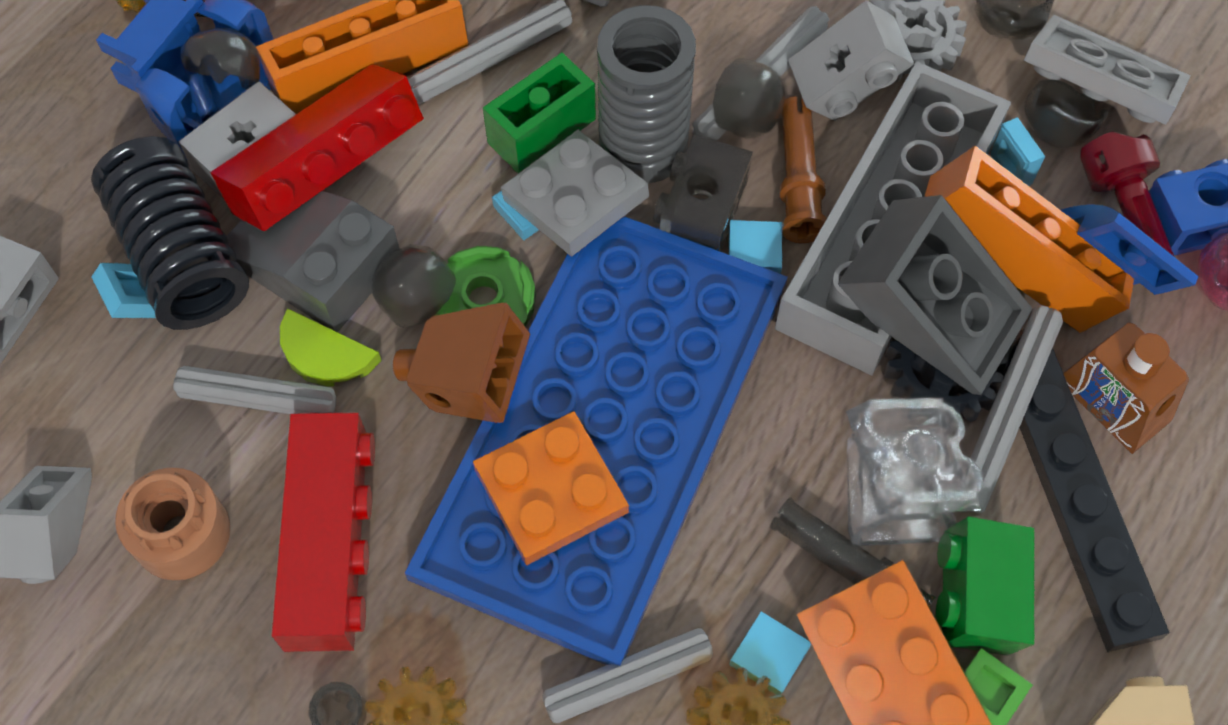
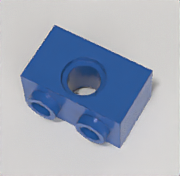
[1149,159,1228,256]

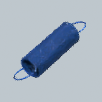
[185,65,219,123]

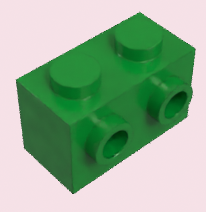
[482,52,596,174]
[935,516,1034,656]

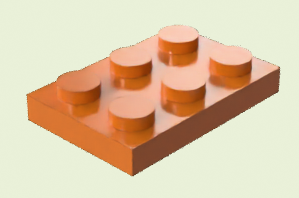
[796,560,992,725]

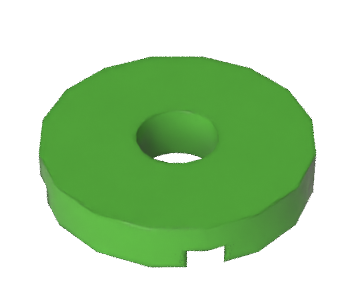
[429,246,536,327]

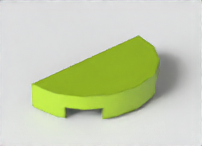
[280,308,382,387]

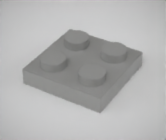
[501,130,649,257]

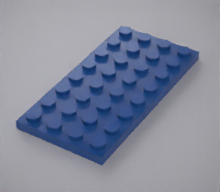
[405,216,788,666]

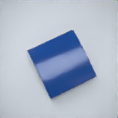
[1061,204,1199,295]

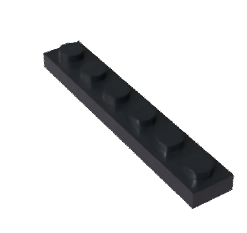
[1000,330,1170,653]

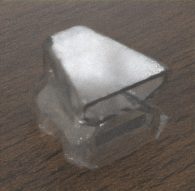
[846,398,984,546]

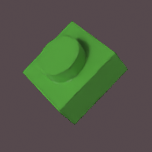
[964,648,1033,725]

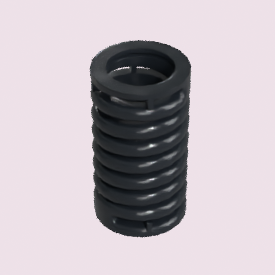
[91,136,249,330]

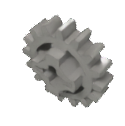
[869,0,967,82]

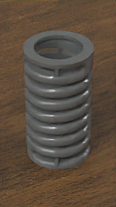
[597,5,696,184]

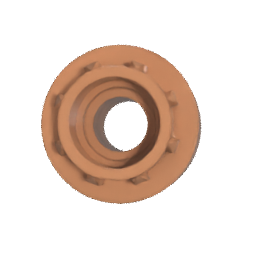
[115,468,230,580]

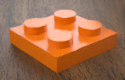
[472,411,629,566]

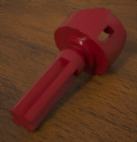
[1080,132,1174,256]

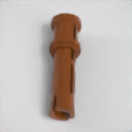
[779,96,827,243]

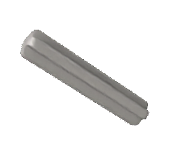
[173,366,336,414]
[543,628,713,723]

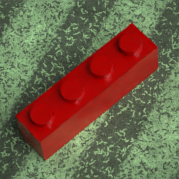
[210,64,424,231]
[272,413,375,652]

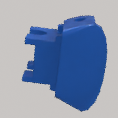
[96,0,273,161]

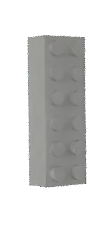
[775,61,1012,376]

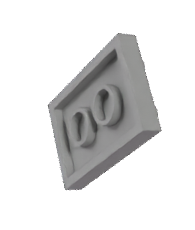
[1024,15,1190,125]

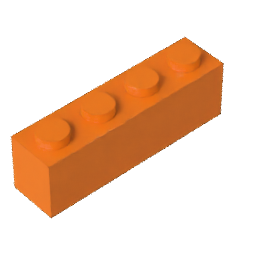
[256,0,468,114]
[924,146,1134,333]

